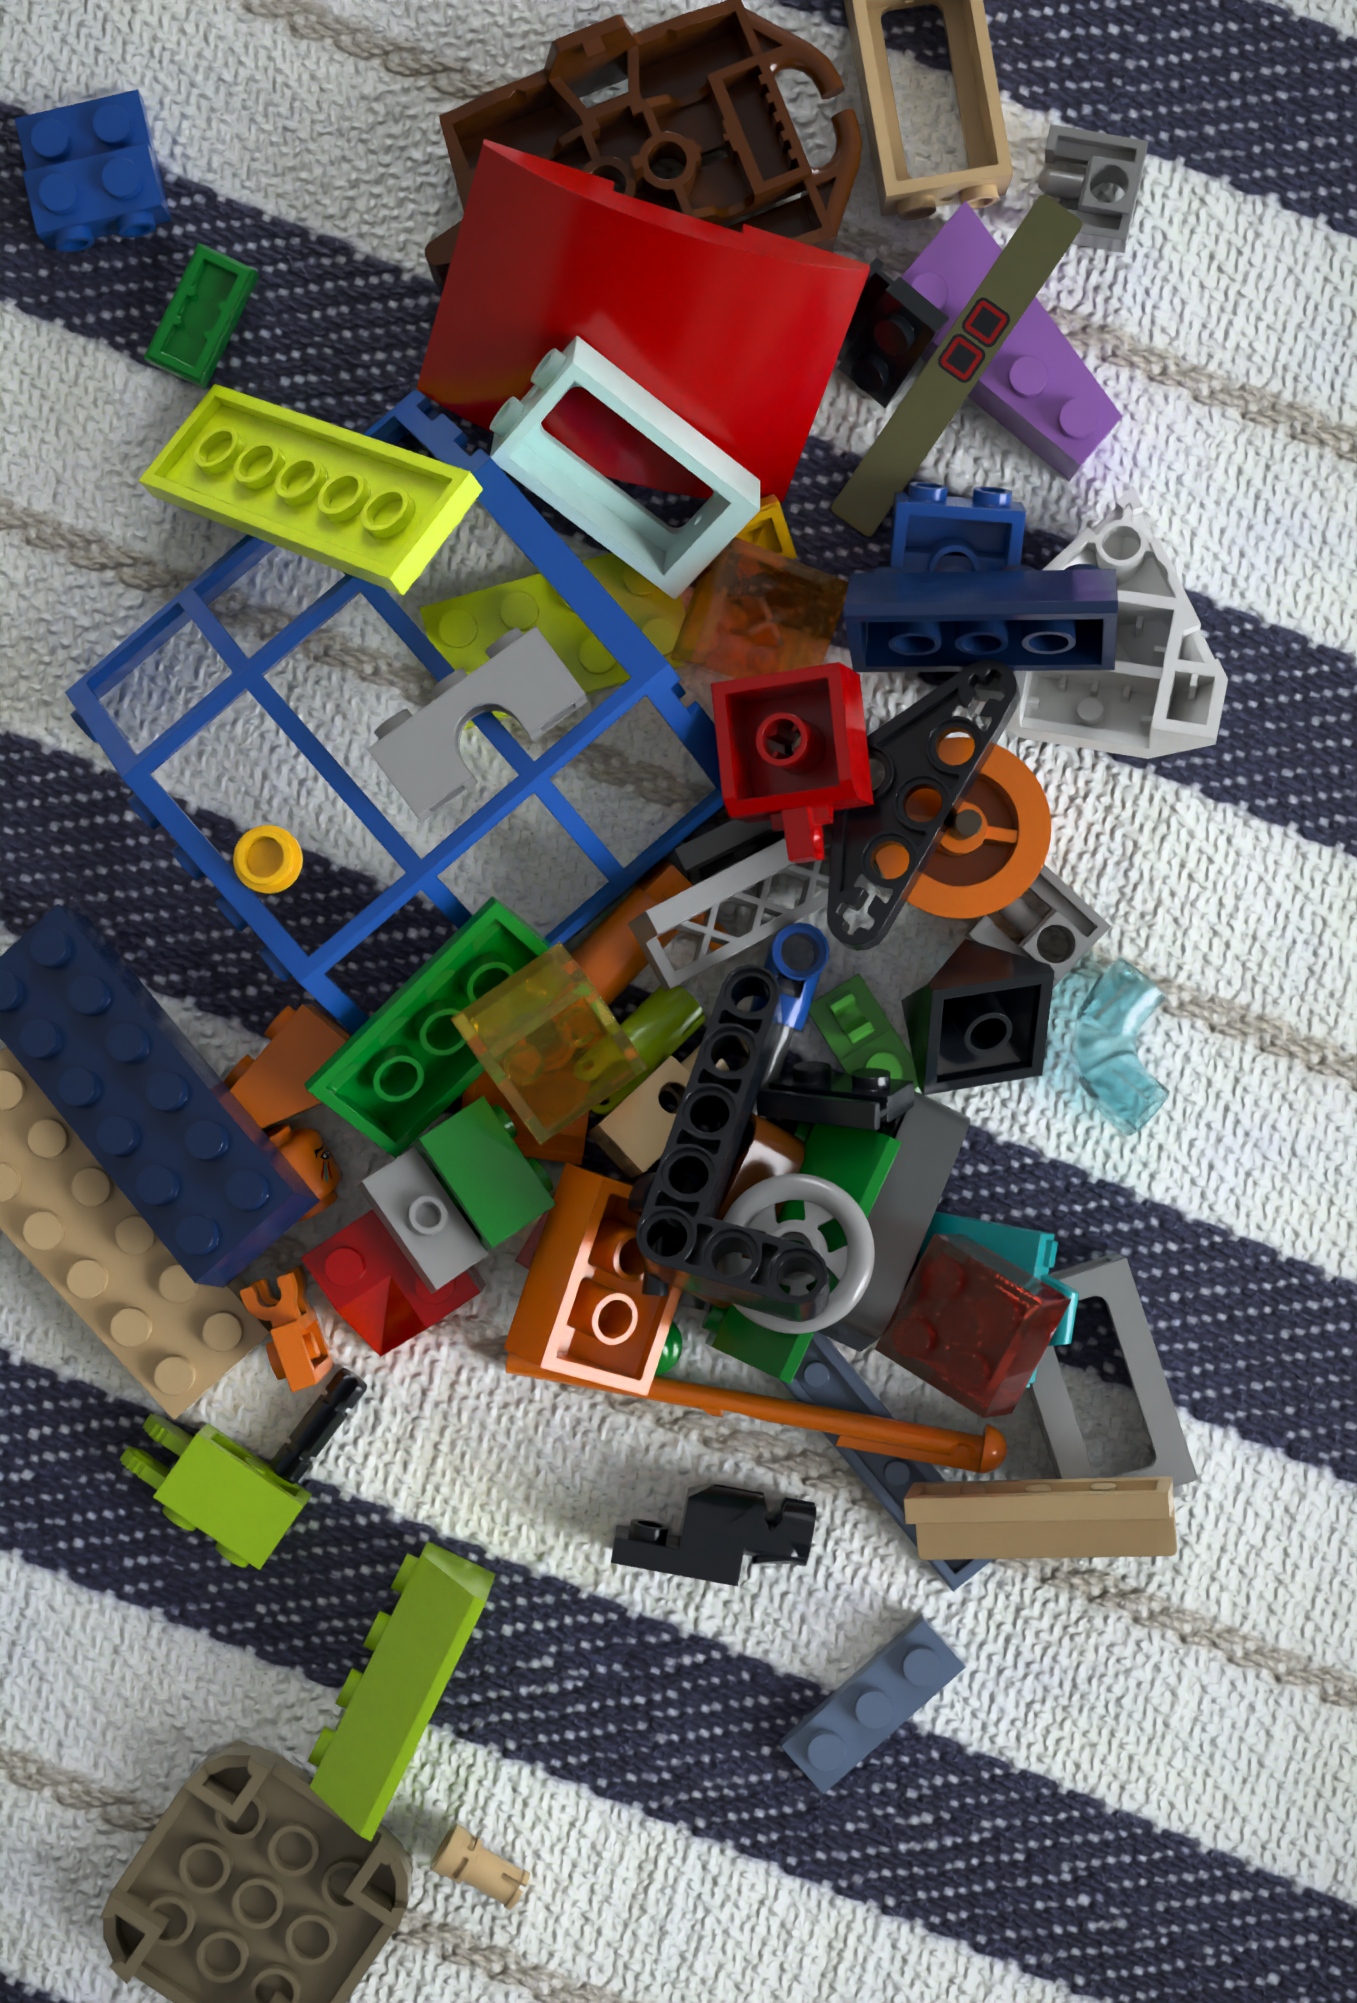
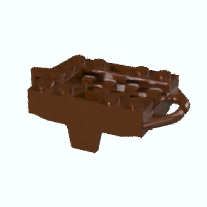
[425,0,863,287]

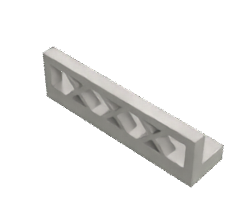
[628,823,882,992]

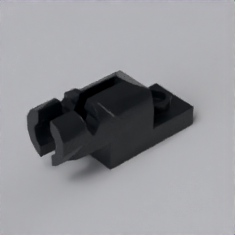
[611,1483,816,1586]

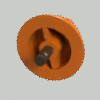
[875,737,1051,919]

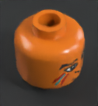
[265,1123,343,1223]

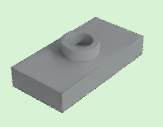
[357,1147,489,1294]

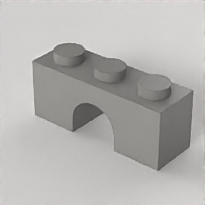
[367,626,588,822]

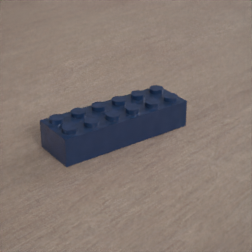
[0,904,320,1288]

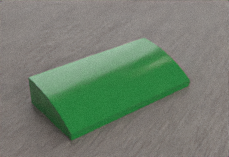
[304,896,580,1159]

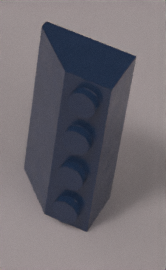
[844,564,1118,672]

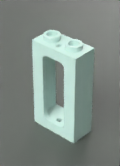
[490,336,760,600]

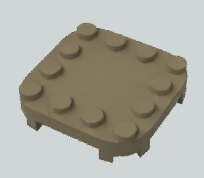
[100,1741,414,2003]

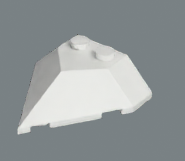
[974,486,1228,759]

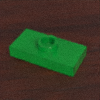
[143,243,259,390]

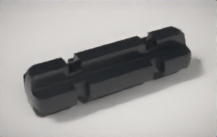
[270,1368,367,1484]

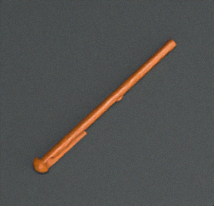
[505,1352,1007,1474]

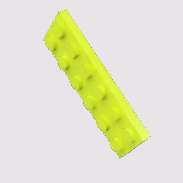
[138,384,483,596]

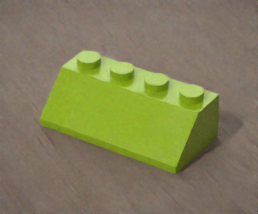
[307,1541,495,1841]

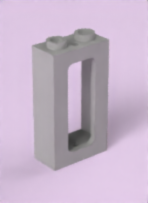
[1027,1252,1198,1498]

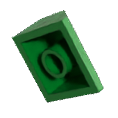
[399,1096,556,1251]

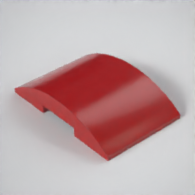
[416,139,870,503]

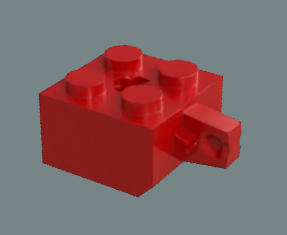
[711,662,874,864]

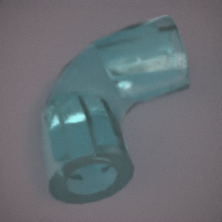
[1072,957,1170,1137]

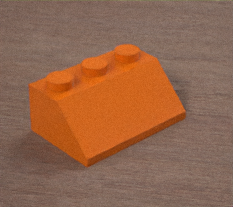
[503,1163,682,1396]

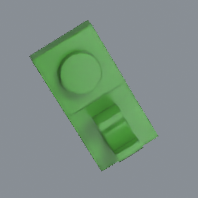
[808,973,918,1089]

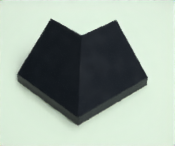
[901,939,1055,1095]

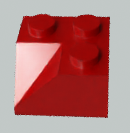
[301,1209,487,1357]

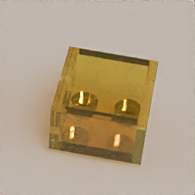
[450,942,648,1145]

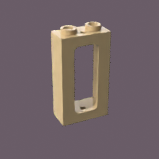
[844,0,1013,220]

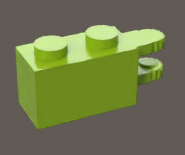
[120,1413,312,1570]

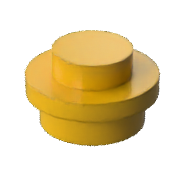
[233,825,303,894]

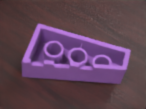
[901,200,1122,482]

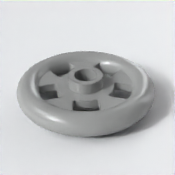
[716,1173,875,1334]

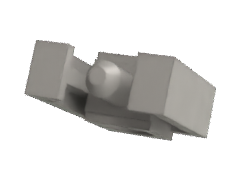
[1032,124,1149,253]
[965,864,1111,988]

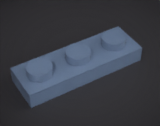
[780,1614,966,1794]

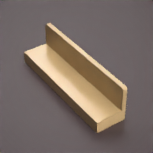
[904,1476,1178,1560]

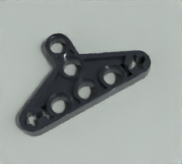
[785,659,1020,951]

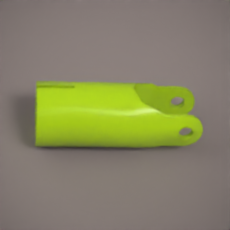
[576,985,705,1114]

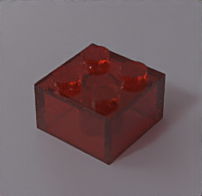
[875,1234,1072,1418]

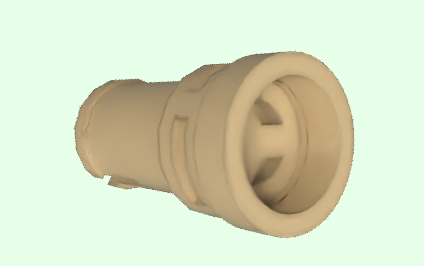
[430,1823,530,1910]

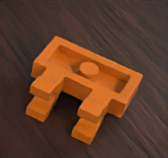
[239,1265,334,1393]

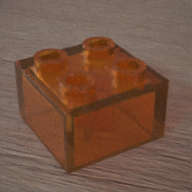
[670,537,849,680]

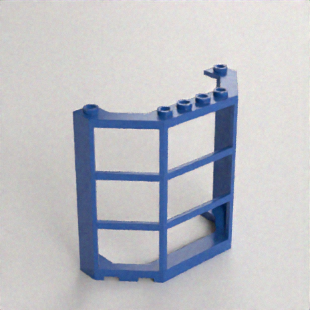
[65,389,725,1034]

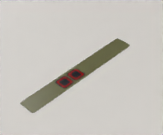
[831,194,1083,537]

